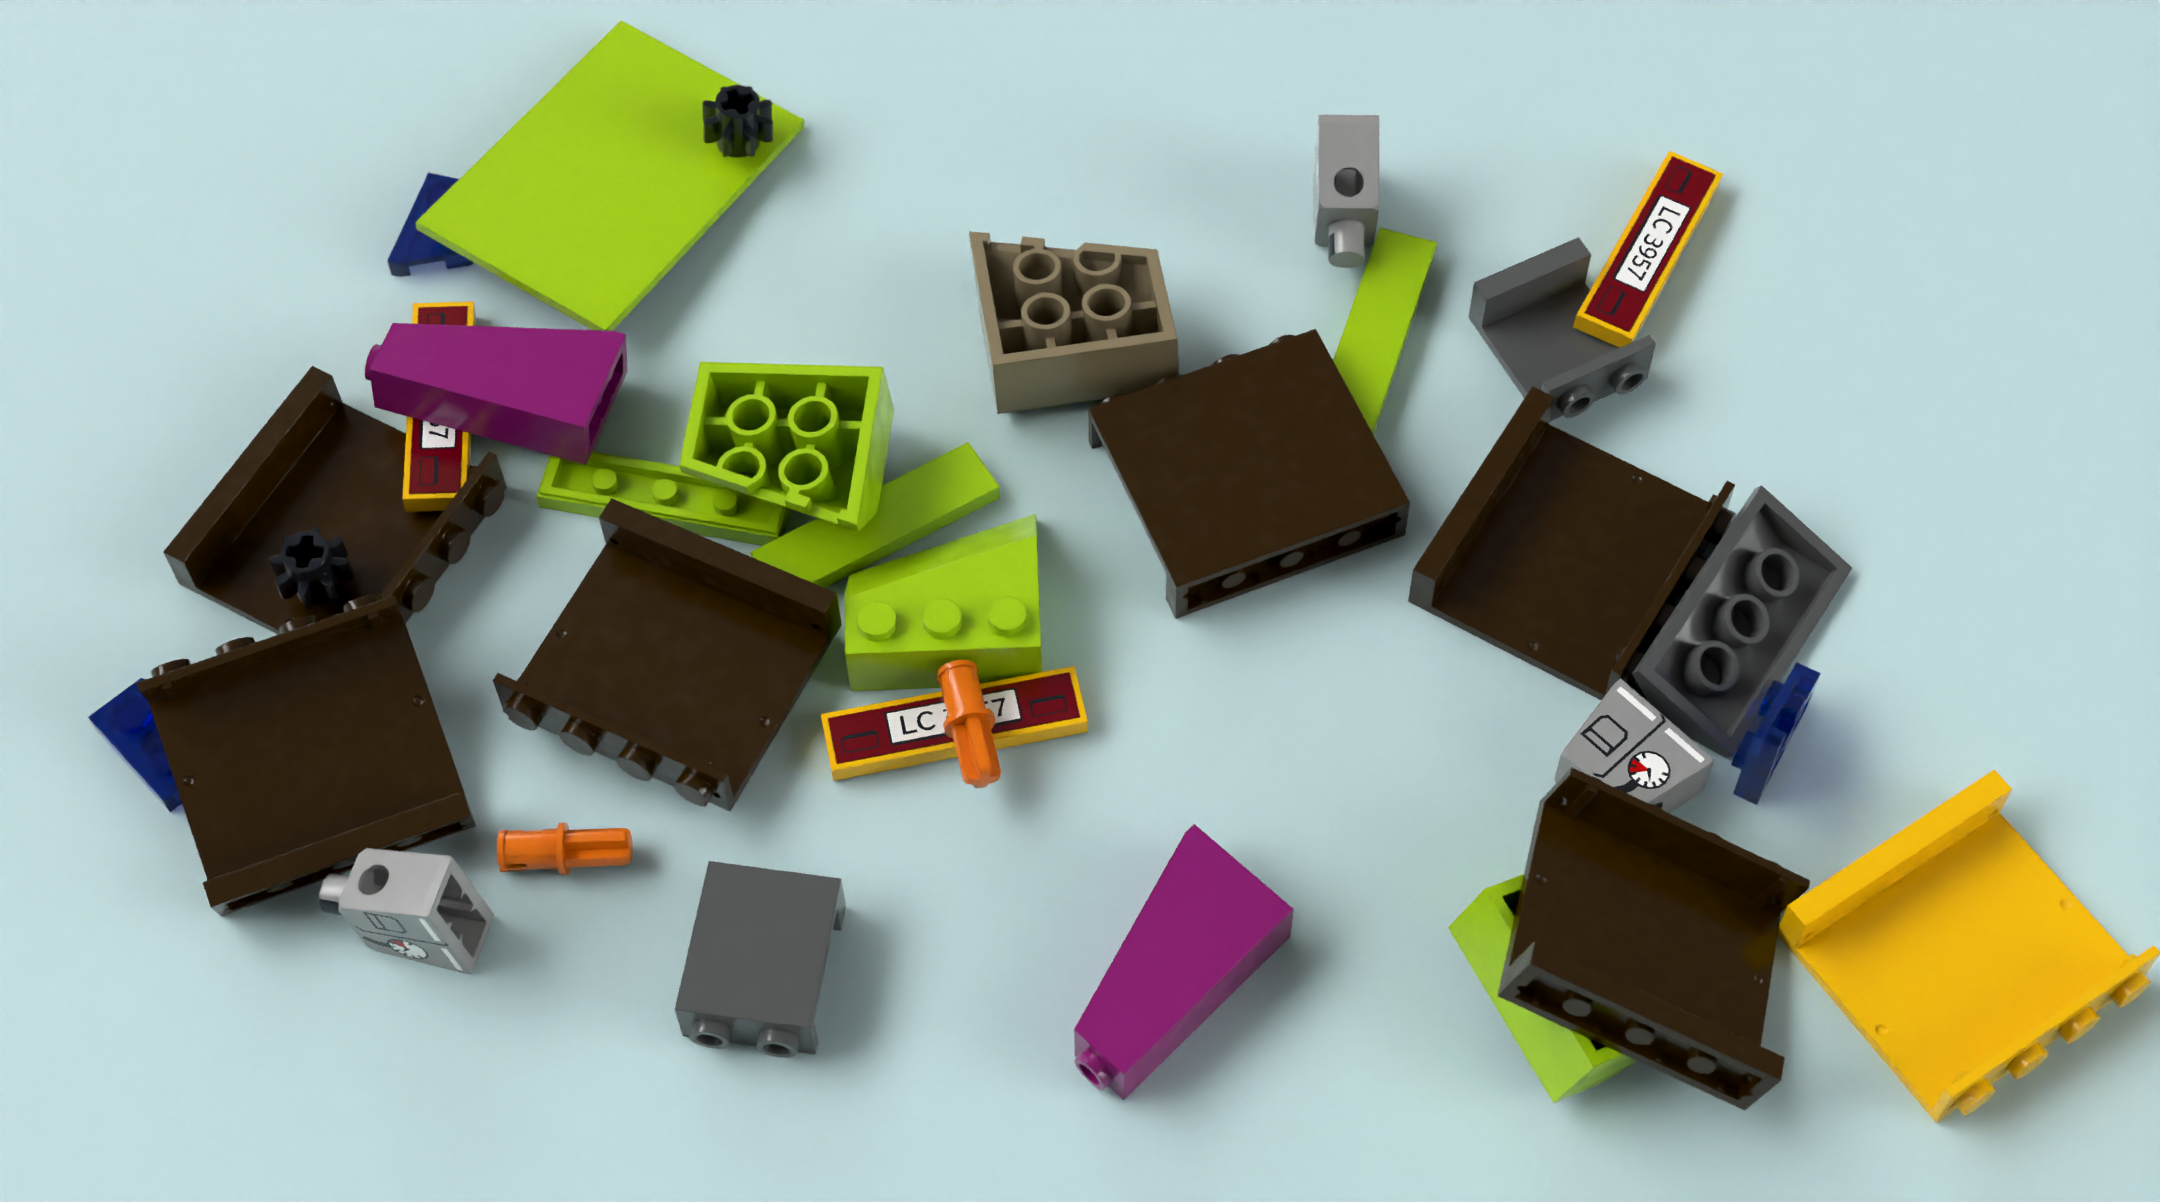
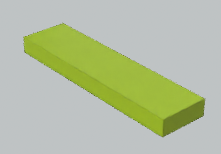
[1333,227,1437,435]
[750,442,1000,588]
[536,451,791,546]

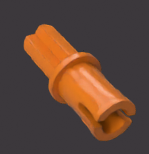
[936,660,1001,788]
[497,822,633,875]

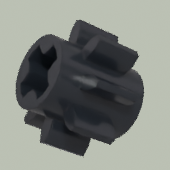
[703,85,773,158]
[269,526,354,610]

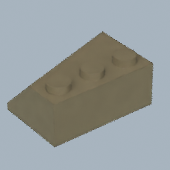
[969,231,1179,414]

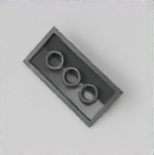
[1632,485,1852,758]

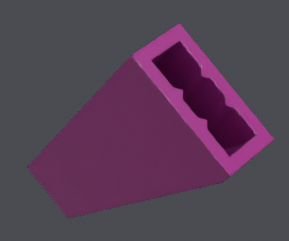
[365,323,628,465]
[1074,824,1294,1100]

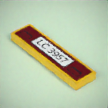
[1573,151,1723,348]
[403,301,476,512]
[820,666,1088,781]

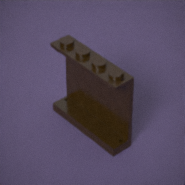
[1088,329,1410,619]
[163,366,507,635]
[1408,386,1737,700]
[493,498,842,811]
[136,594,476,916]
[1498,767,1810,1110]

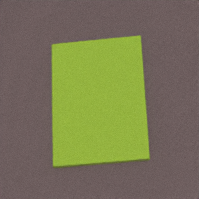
[416,20,804,331]

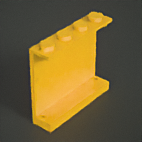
[1778,769,2160,1122]

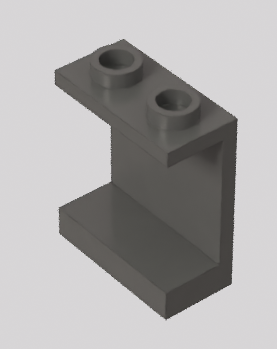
[1468,237,1656,422]
[675,861,846,1058]

